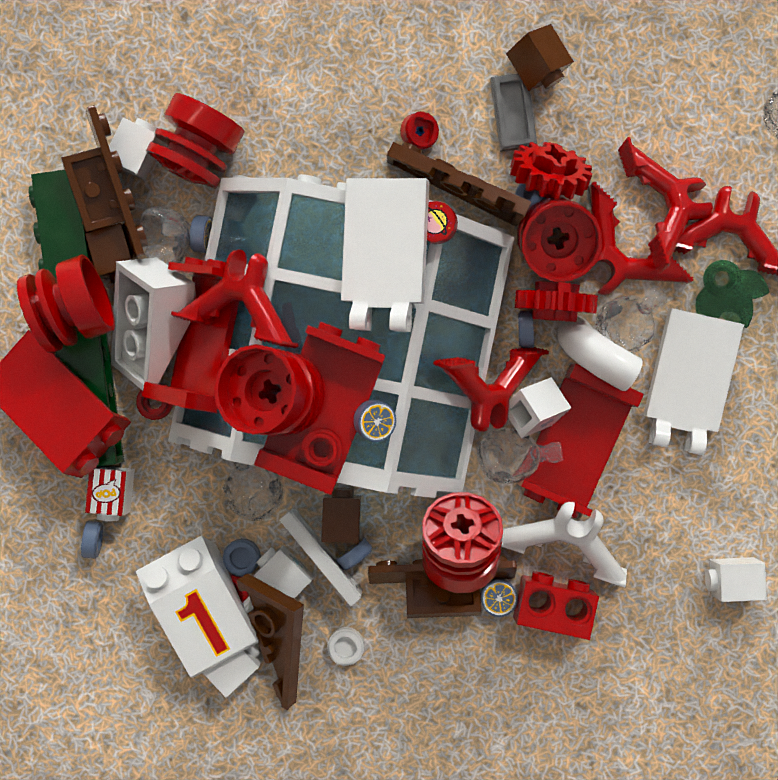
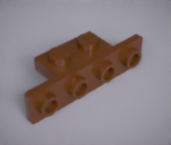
[61,105,148,258]
[368,556,517,618]

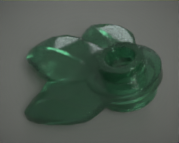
[695,260,769,328]

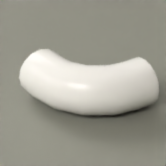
[557,317,643,391]

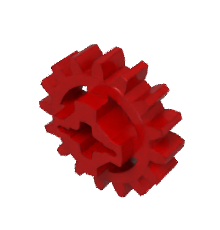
[510,142,593,200]
[515,281,598,322]

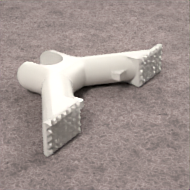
[501,502,627,588]

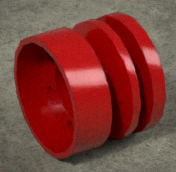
[145,93,245,189]
[517,197,602,282]
[17,254,115,353]
[214,344,324,436]
[422,492,503,593]

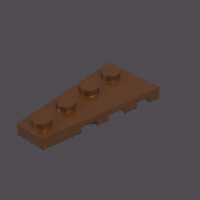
[386,142,531,227]

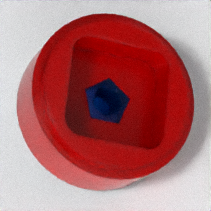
[400,111,439,150]

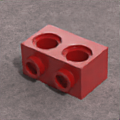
[513,571,599,640]

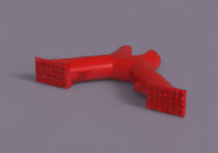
[618,137,713,274]
[581,182,694,295]
[674,186,778,276]
[171,249,298,349]
[433,347,549,432]

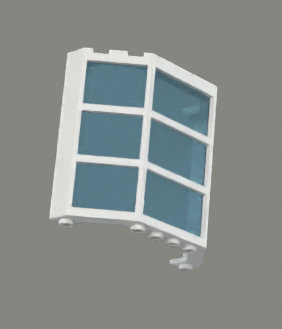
[168,174,514,498]

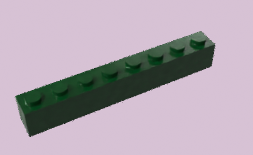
[28,170,125,466]

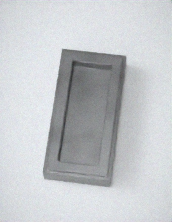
[490,73,537,152]

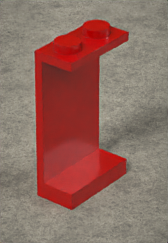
[142,257,239,413]
[253,321,386,495]
[0,330,131,478]
[517,364,644,519]

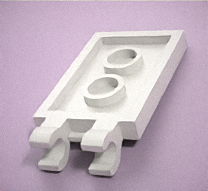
[341,178,430,332]
[643,308,744,456]

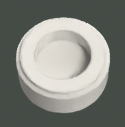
[327,627,364,666]

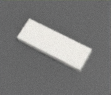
[279,508,362,606]

